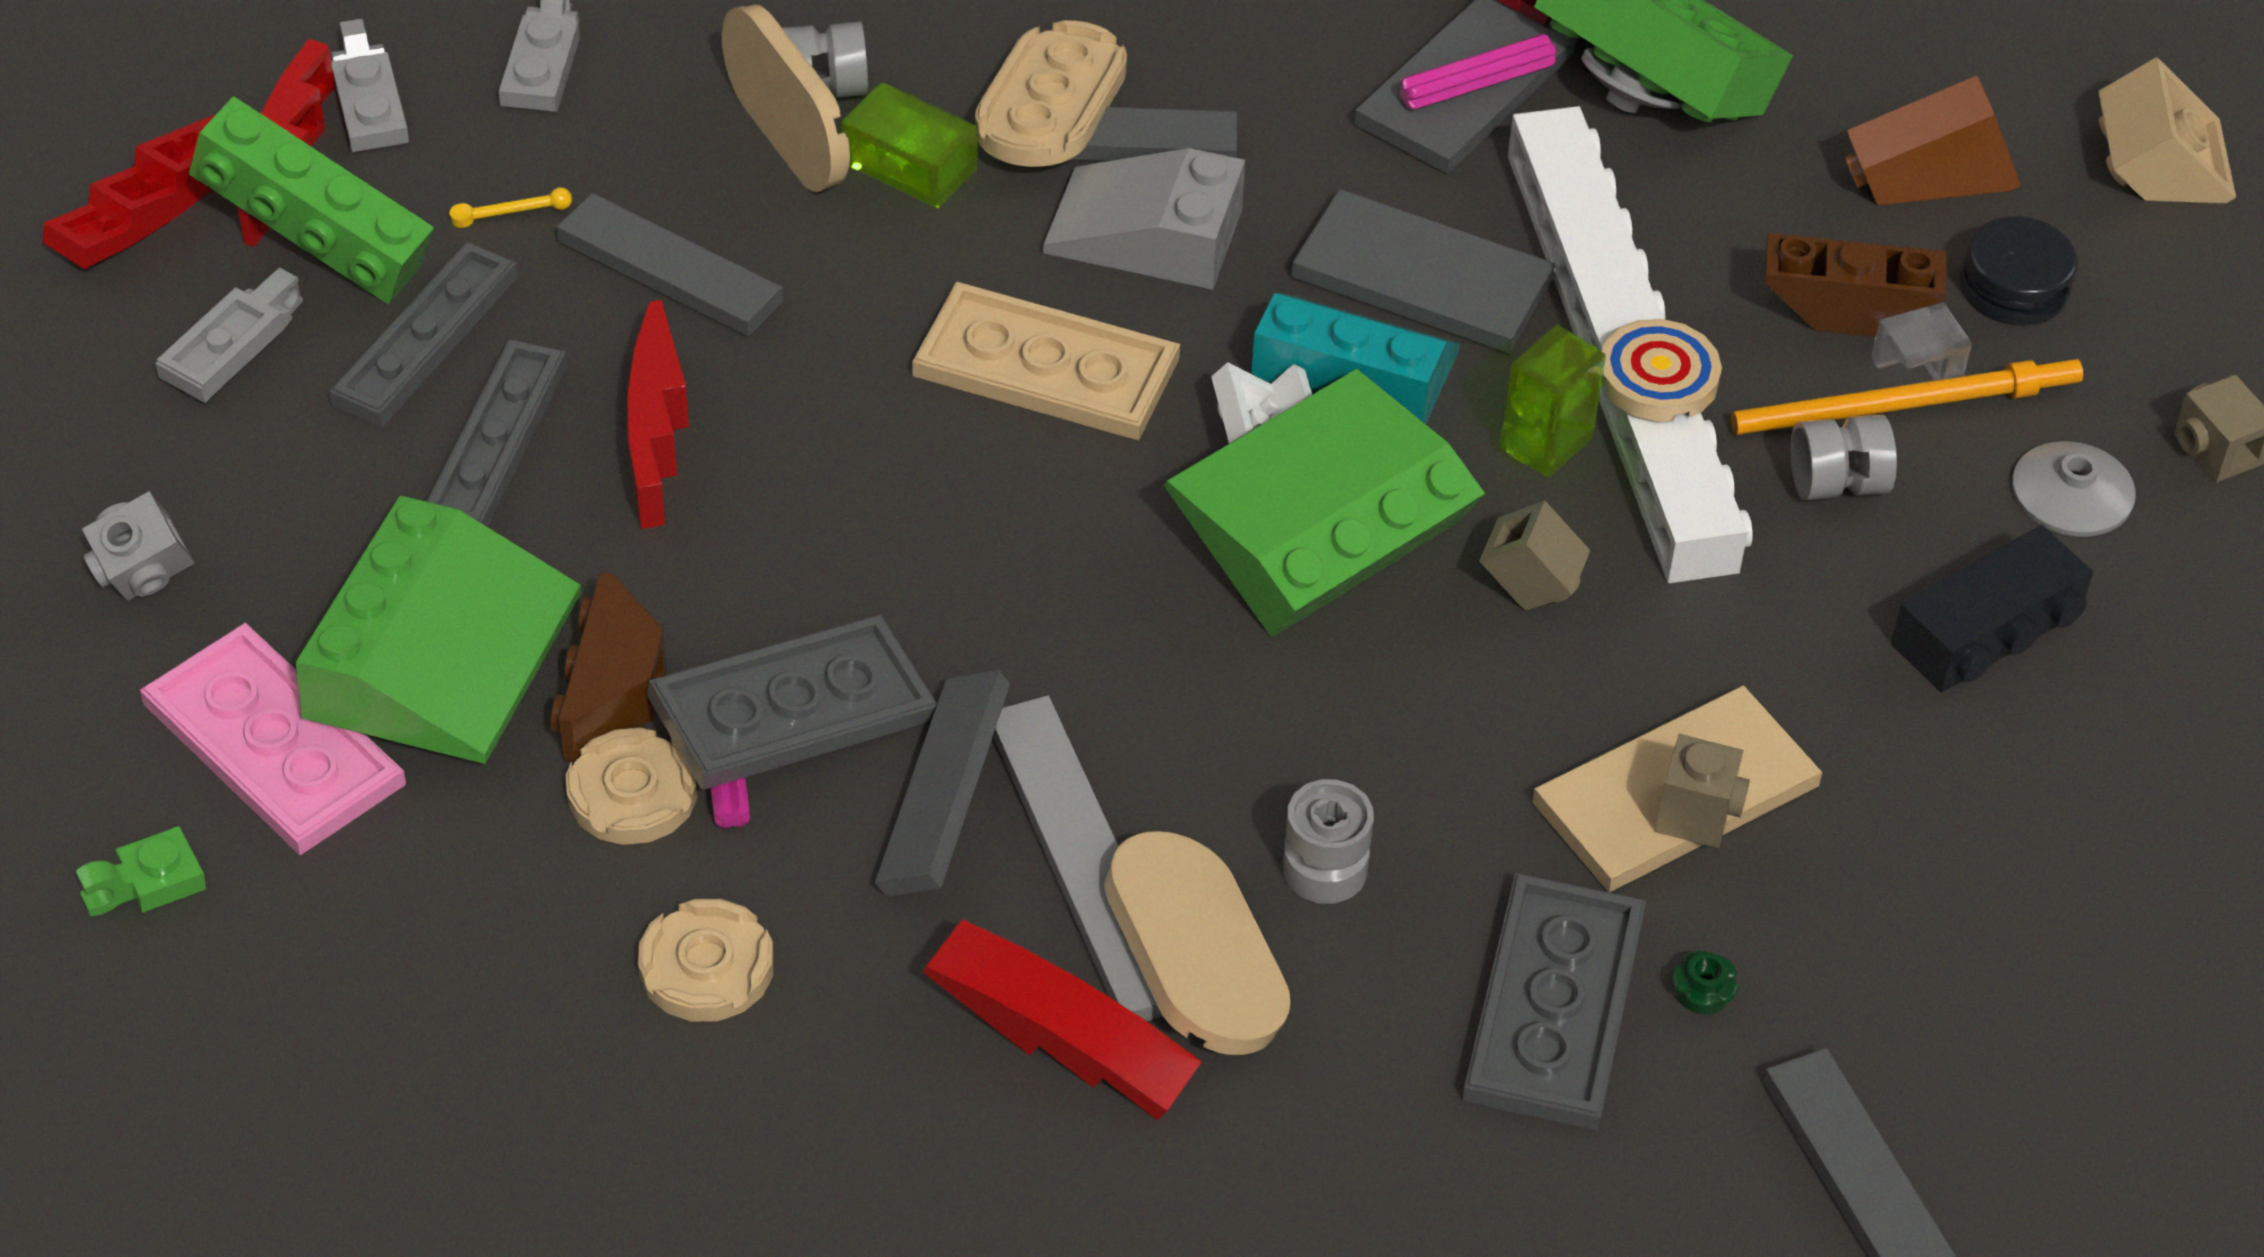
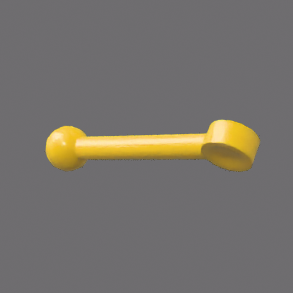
[449,187,572,228]

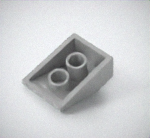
[1043,148,1245,290]

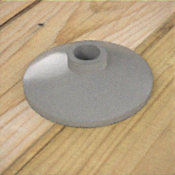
[1582,47,1683,113]
[2012,441,2136,537]

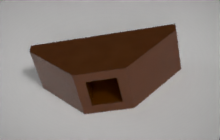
[1764,233,1946,337]
[551,572,667,762]

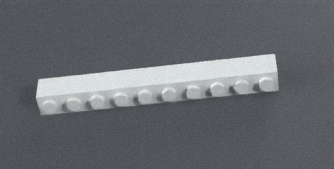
[1508,106,1753,583]

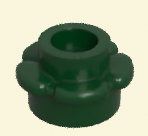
[1672,951,1739,1015]

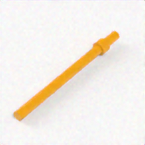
[1730,359,2083,435]

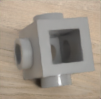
[82,491,195,601]

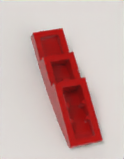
[237,39,336,247]
[43,114,216,269]
[628,300,689,529]
[922,919,1202,1121]

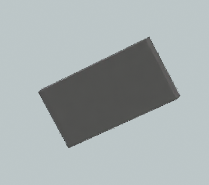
[1354,0,1576,174]
[1292,189,1556,354]
[647,614,937,790]
[1462,873,1647,1131]

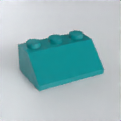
[1251,293,1460,424]

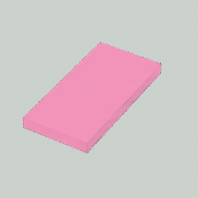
[140,623,406,856]

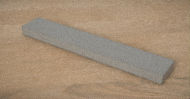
[993,695,1163,1021]

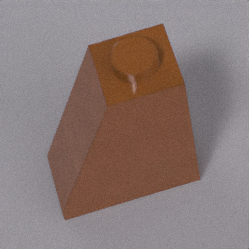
[1845,75,2021,205]

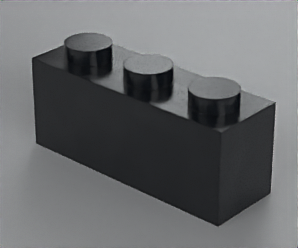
[1891,524,2094,693]

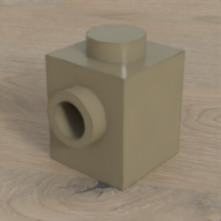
[2173,374,2264,483]
[1479,500,1590,611]
[1655,734,1750,848]

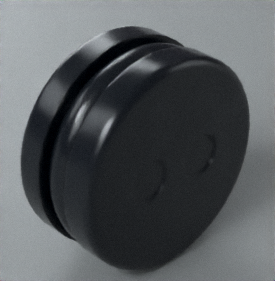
[1961,216,2078,325]

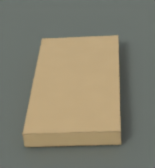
[912,281,1180,441]
[1532,685,1822,893]

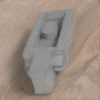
[499,0,580,112]
[331,19,409,153]
[155,267,303,403]

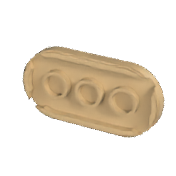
[722,4,850,192]
[975,20,1127,167]
[1104,831,1290,1055]

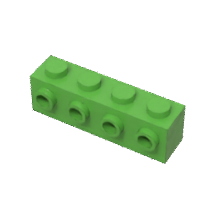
[189,96,434,305]

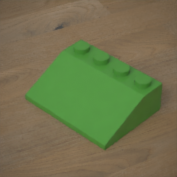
[1163,369,1485,638]
[296,495,581,764]

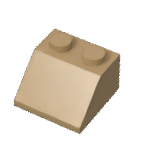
[2099,57,2236,203]

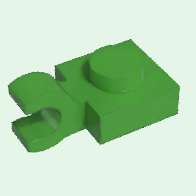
[76,826,206,916]

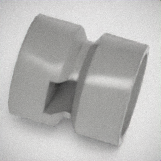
[782,22,868,98]
[1790,415,1897,501]
[1283,779,1374,904]

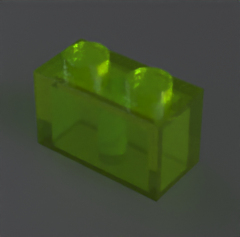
[842,82,977,209]
[1500,324,1606,478]

